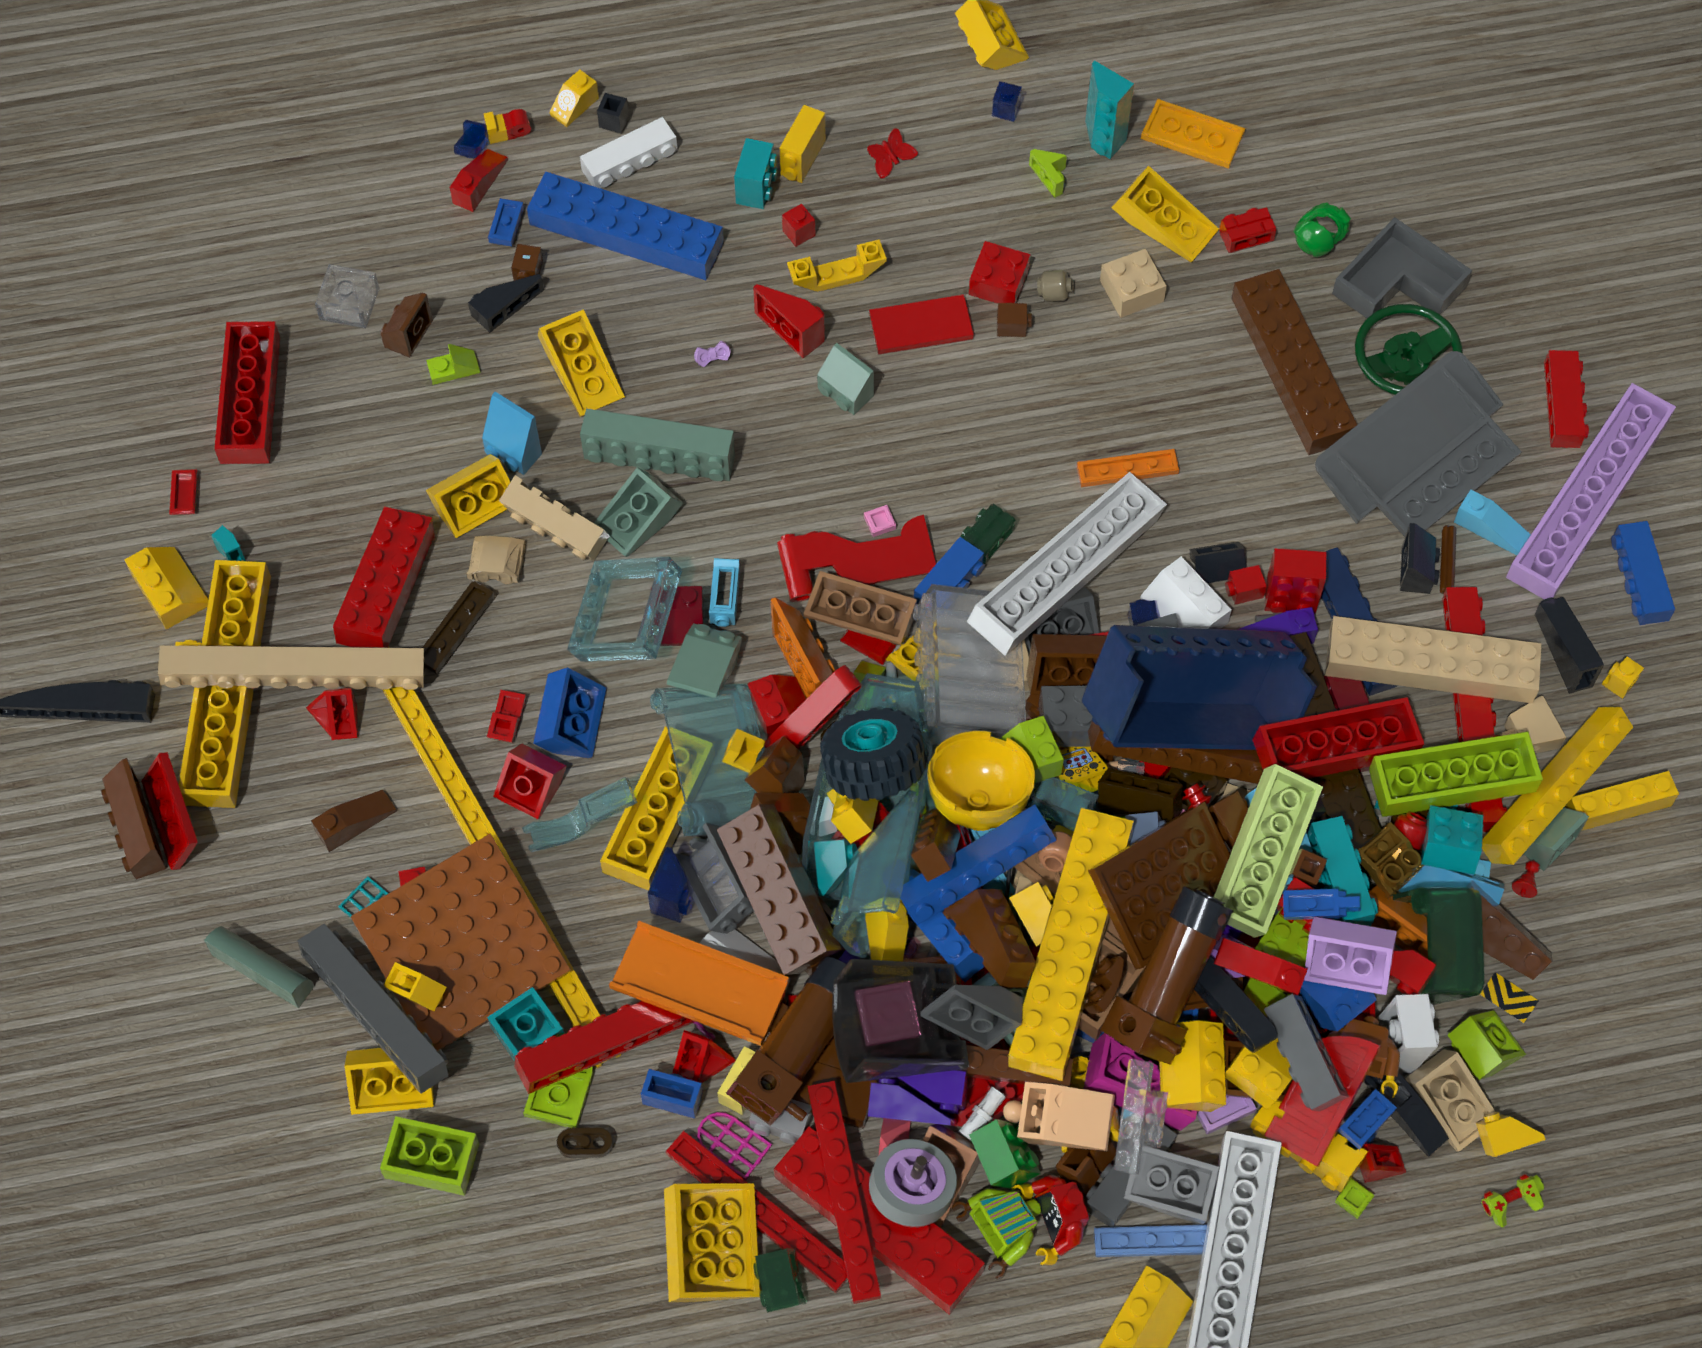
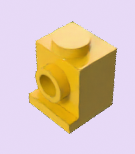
[1602,656,1644,699]

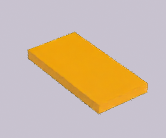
[1141,99,1246,169]

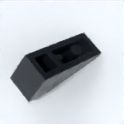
[468,274,544,333]

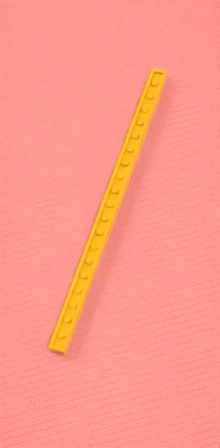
[382,646,621,1069]

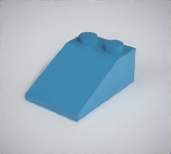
[482,392,542,475]

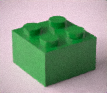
[969,1119,1041,1189]

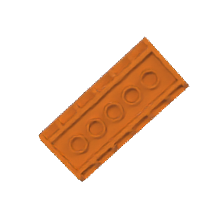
[609,920,789,1046]

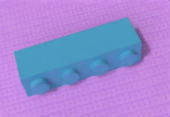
[1399,856,1504,906]

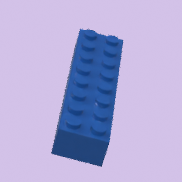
[527,171,724,280]

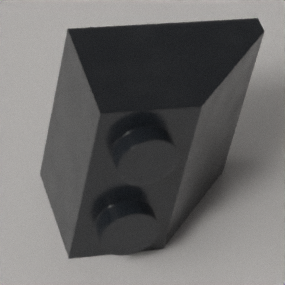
[1400,523,1440,594]

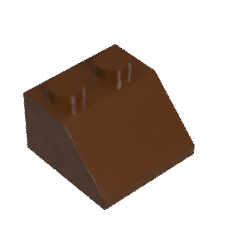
[381,292,433,358]
[744,736,805,793]

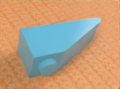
[1454,490,1531,555]

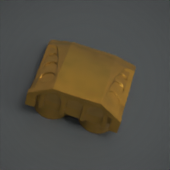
[1358,822,1424,899]

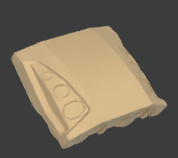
[467,536,525,584]

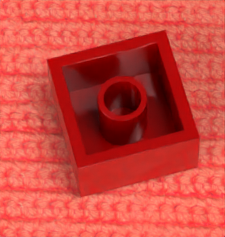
[969,241,1031,304]

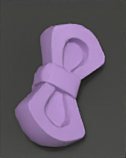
[694,340,731,367]

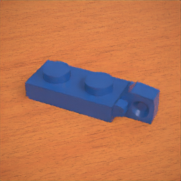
[1283,889,1361,920]

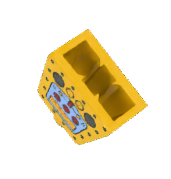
[1057,747,1108,801]

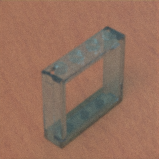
[567,557,682,662]

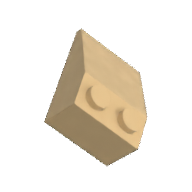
[1405,1049,1495,1152]

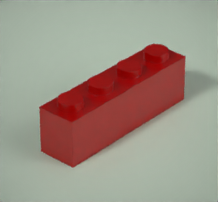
[1544,350,1589,448]

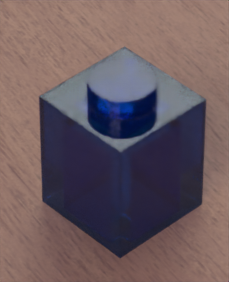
[992,81,1022,122]
[1128,599,1158,626]

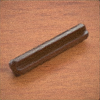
[1440,525,1457,594]

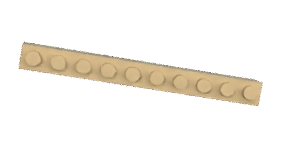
[158,646,424,690]

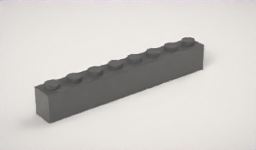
[297,923,448,1094]

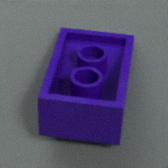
[882,1061,969,1114]
[868,1078,957,1125]

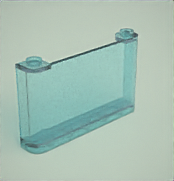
[650,684,764,836]

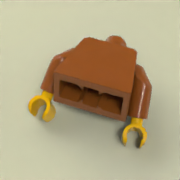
[1327,1016,1400,1098]

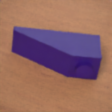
[1237,607,1318,644]

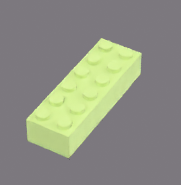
[1214,764,1323,937]

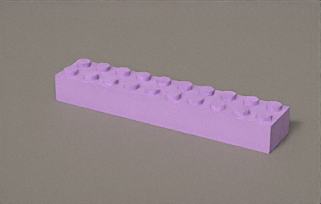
[1506,383,1676,599]

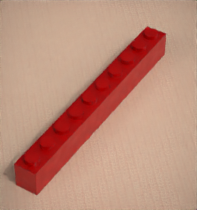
[1442,587,1507,832]

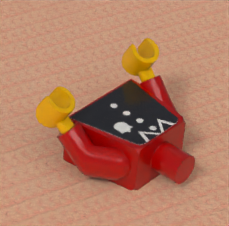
[1012,1175,1089,1265]

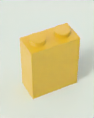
[780,105,826,183]

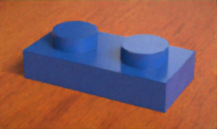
[488,198,524,247]

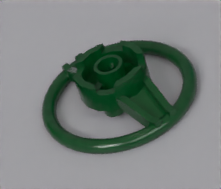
[1355,304,1463,395]

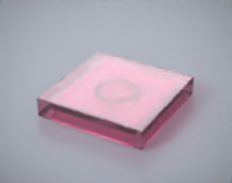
[854,981,921,1047]

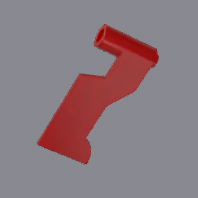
[777,515,936,602]

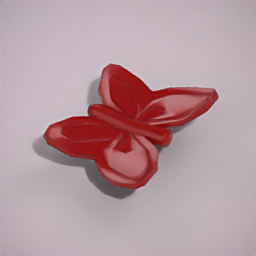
[867,128,918,179]

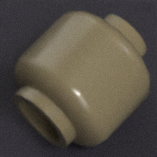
[1037,270,1073,302]

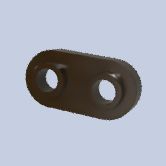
[557,1128,613,1158]

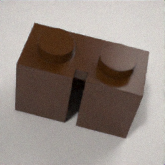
[1055,1137,1117,1195]

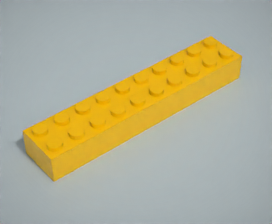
[179,560,271,808]
[1008,808,1134,1081]

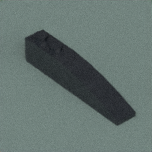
[0,680,155,723]

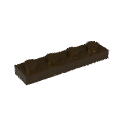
[422,580,495,674]

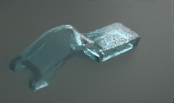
[522,777,637,852]

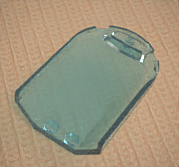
[831,790,918,958]

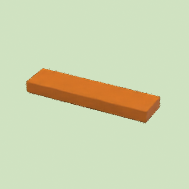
[1077,449,1179,487]

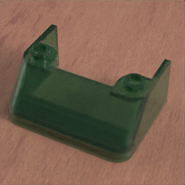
[1393,887,1485,1005]

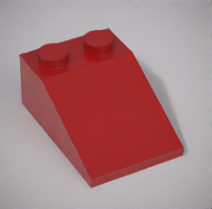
[753,284,825,358]

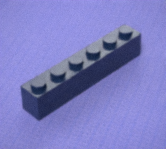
[1321,547,1398,696]

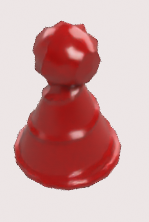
[1511,860,1540,898]

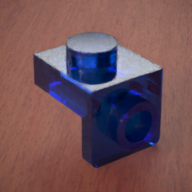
[454,120,487,158]

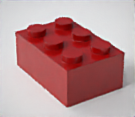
[1264,548,1326,614]

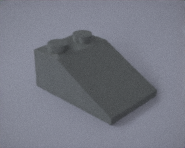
[920,985,1023,1050]

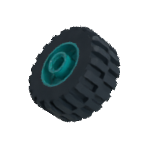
[820,708,927,801]

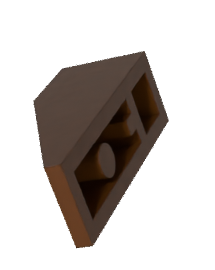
[311,790,397,852]

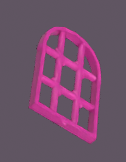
[697,1112,772,1180]

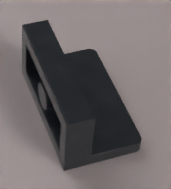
[1189,541,1246,583]

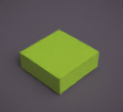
[1335,1179,1375,1219]

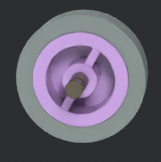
[869,1139,957,1227]

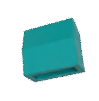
[211,525,245,561]

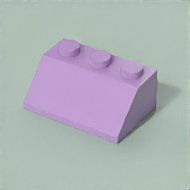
[1304,917,1397,995]

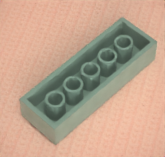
[580,408,735,481]

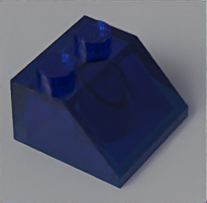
[647,847,692,923]

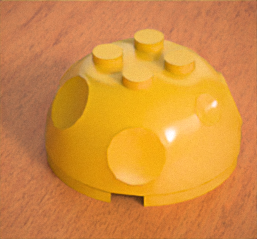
[927,731,1035,831]

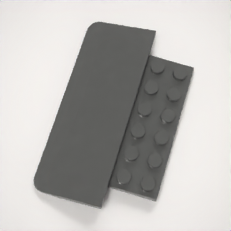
[1315,351,1522,537]

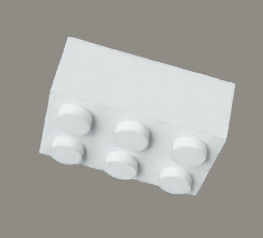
[1377,994,1439,1074]

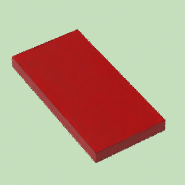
[869,294,974,355]
[142,752,198,870]

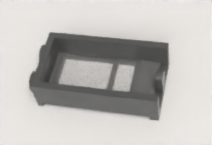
[672,823,754,934]

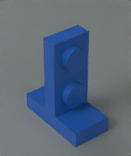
[1338,1089,1397,1150]

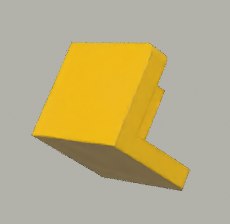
[722,729,765,773]

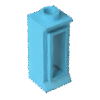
[709,558,740,627]

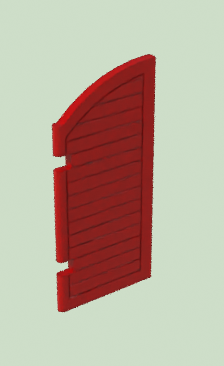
[1264,1036,1381,1167]

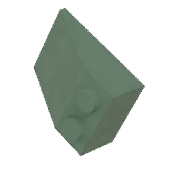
[594,468,683,557]
[667,623,742,698]

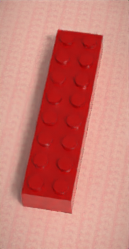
[774,1127,985,1315]

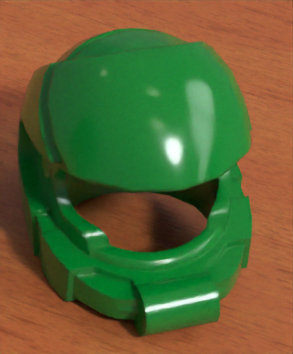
[1293,203,1351,257]

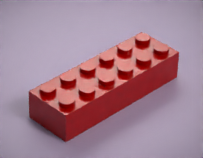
[214,321,280,464]
[333,506,435,648]
[1252,697,1424,779]

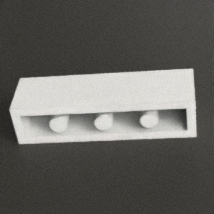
[580,117,678,188]

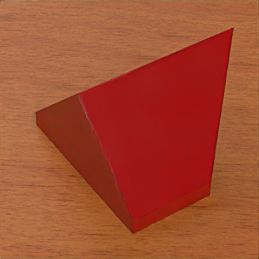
[306,688,358,740]
[672,1030,736,1083]

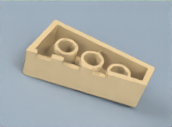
[499,475,609,561]

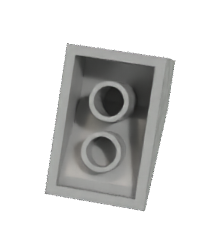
[1124,1144,1219,1225]

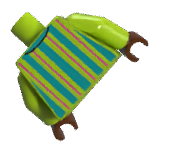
[952,1188,1041,1279]

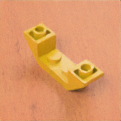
[787,239,886,292]

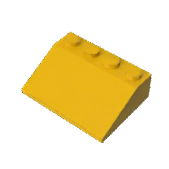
[664,1183,760,1302]

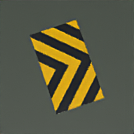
[1480,972,1539,1023]

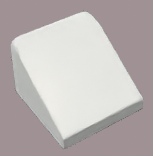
[819,797,838,836]

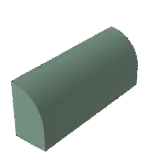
[204,926,314,1008]

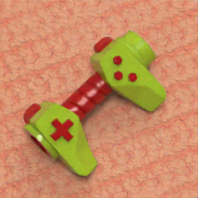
[1481,1174,1544,1227]

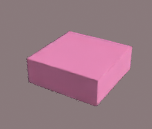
[864,505,896,537]

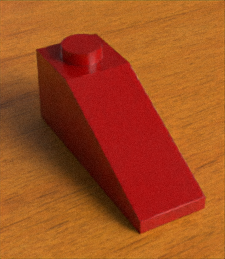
[449,148,508,212]
[1213,938,1308,995]

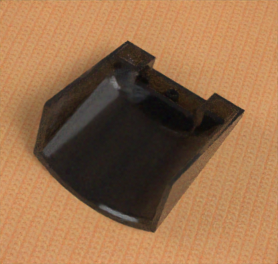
[832,959,969,1083]

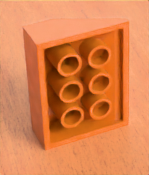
[770,597,835,699]

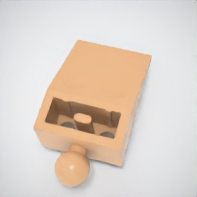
[1003,1082,1115,1151]

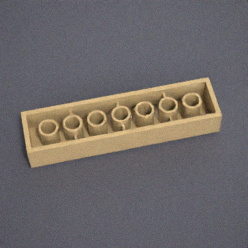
[1325,616,1542,703]

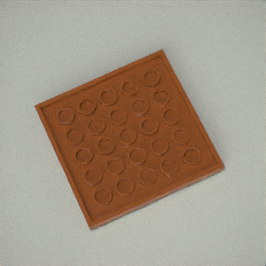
[350,833,572,1051]

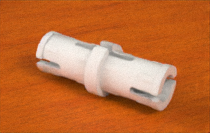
[959,1087,1006,1141]

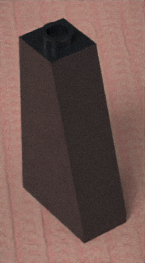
[1535,597,1604,694]

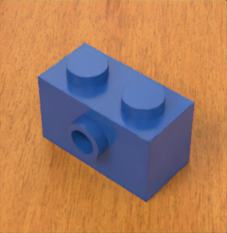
[641,1069,703,1119]

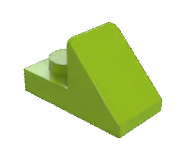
[1029,149,1067,198]
[426,344,480,385]

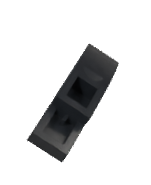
[1363,1072,1449,1157]

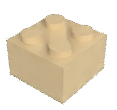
[1100,249,1167,318]

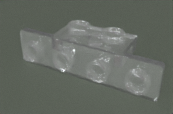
[1114,1059,1168,1174]

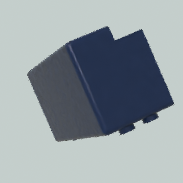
[1082,625,1317,750]

